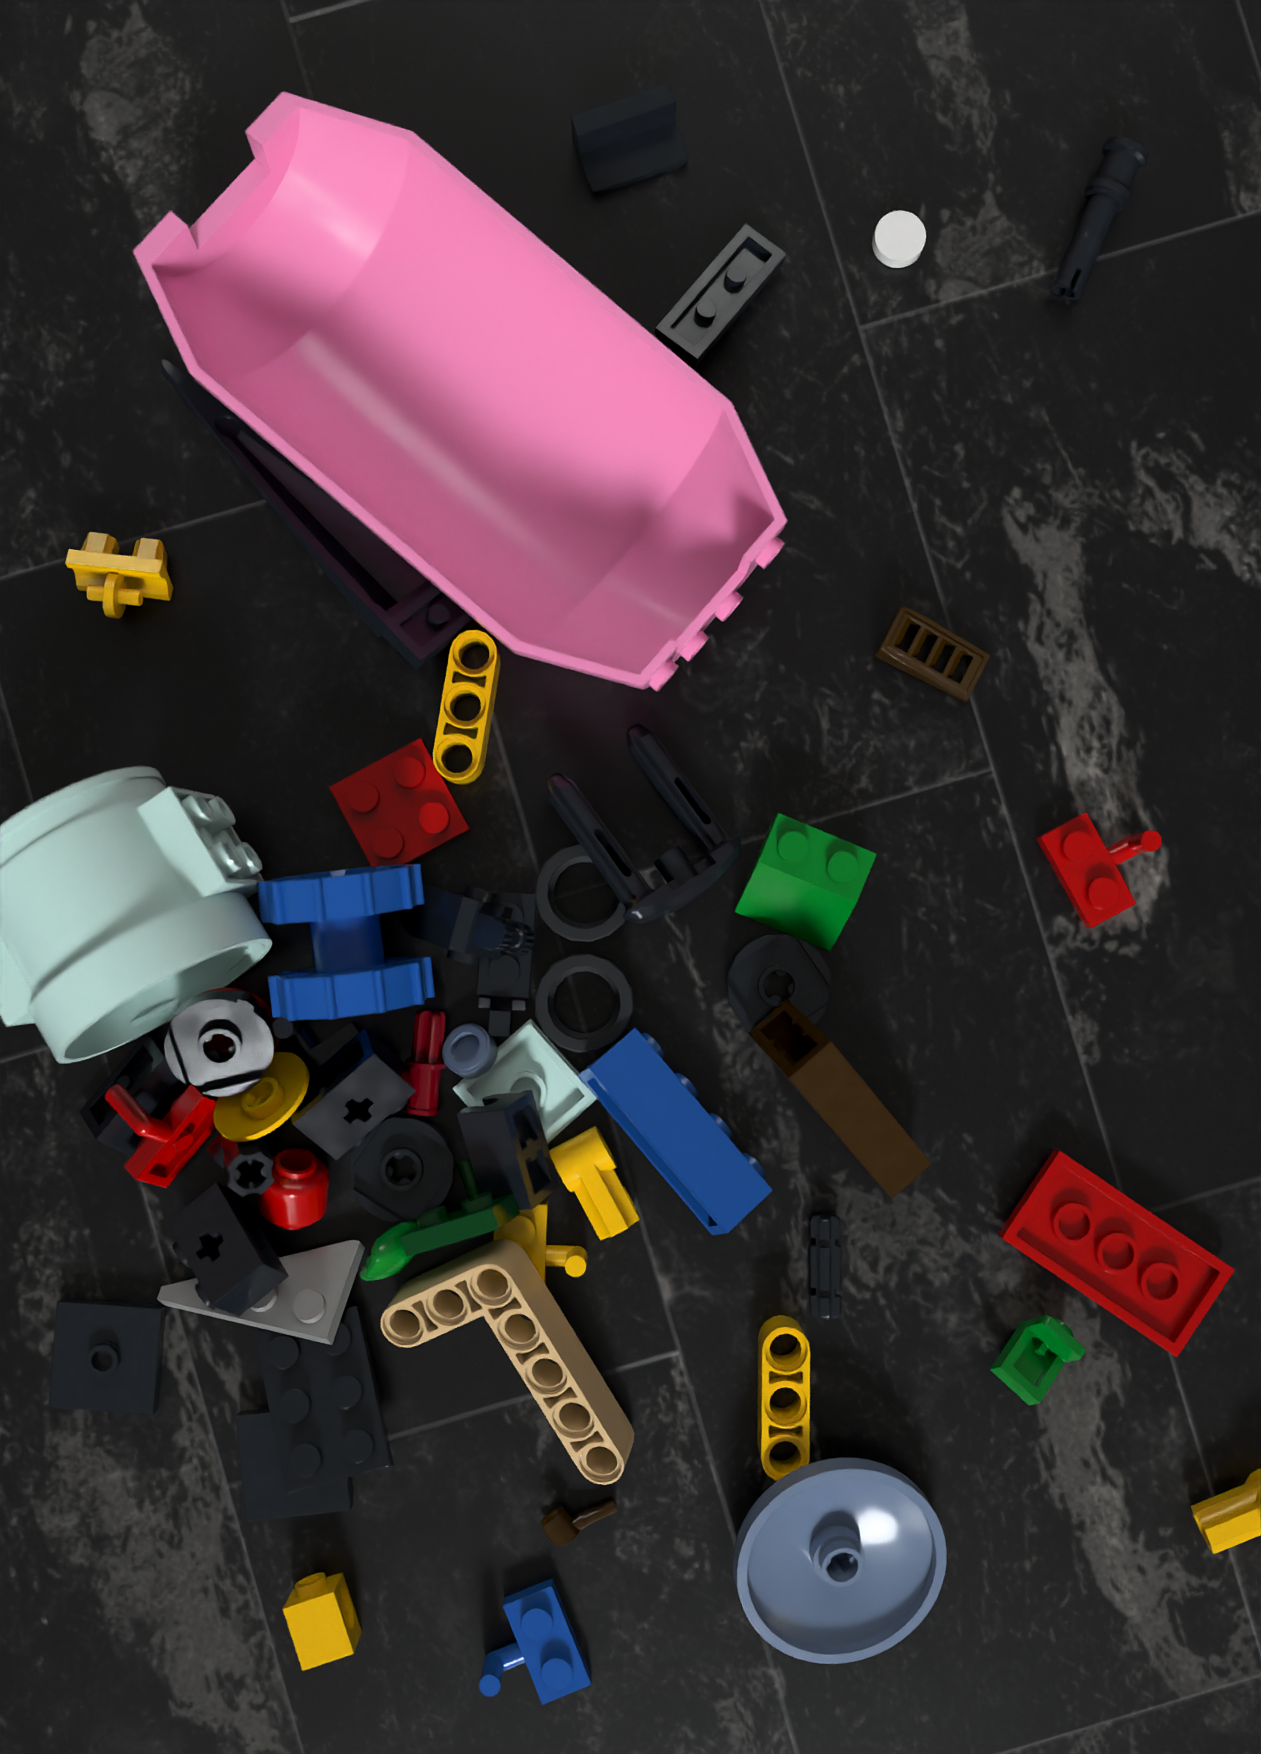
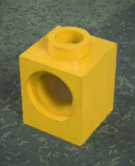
[283,1572,362,1671]

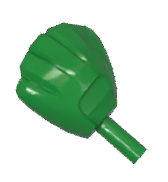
[360,1221,419,1281]

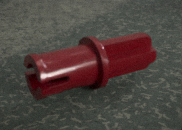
[404,1009,447,1116]

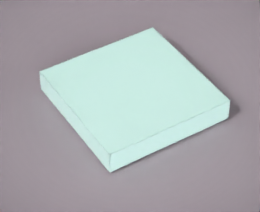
[453,1018,597,1144]

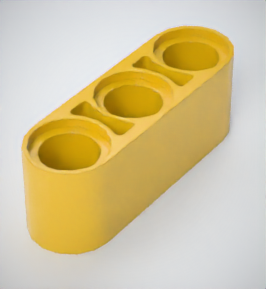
[433,630,501,785]
[757,1315,810,1481]

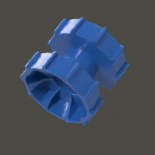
[257,864,435,1021]

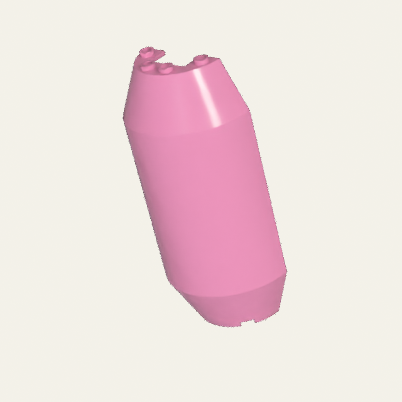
[133,91,787,691]

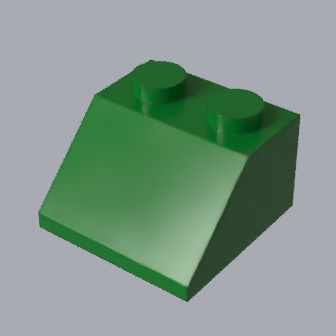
[734,813,877,952]

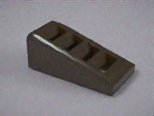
[874,605,990,702]

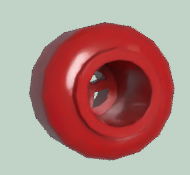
[258,1148,329,1230]

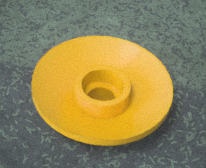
[213,1052,309,1142]

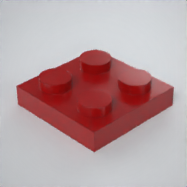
[329,738,471,867]

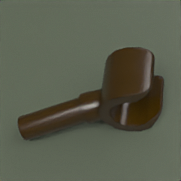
[541,1499,617,1546]

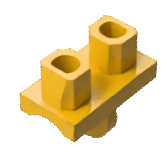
[65,532,173,619]

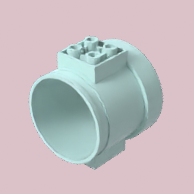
[0,766,272,1063]

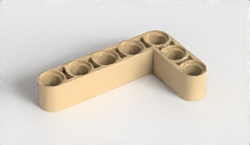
[381,1239,634,1485]

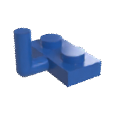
[479,1578,592,1705]

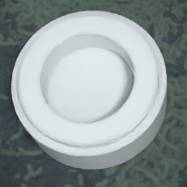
[872,211,926,268]

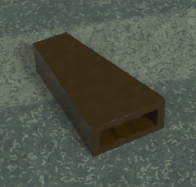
[748,999,932,1198]

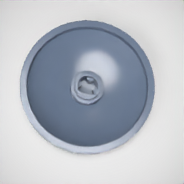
[733,1457,947,1664]

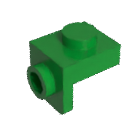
[990,1315,1086,1405]

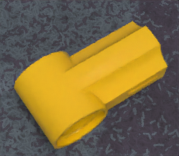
[549,1126,640,1241]
[1191,1468,1261,1554]

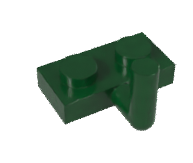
[400,1158,520,1257]

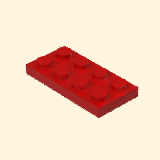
[997,1149,1235,1357]

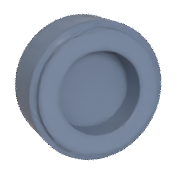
[442,1023,497,1079]

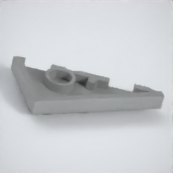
[157,1240,365,1345]

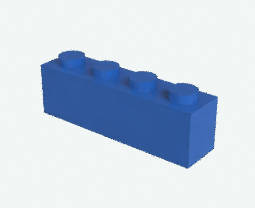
[577,1028,773,1235]

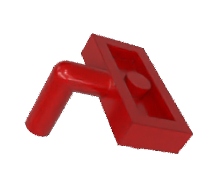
[1036,812,1162,928]
[105,1084,219,1188]

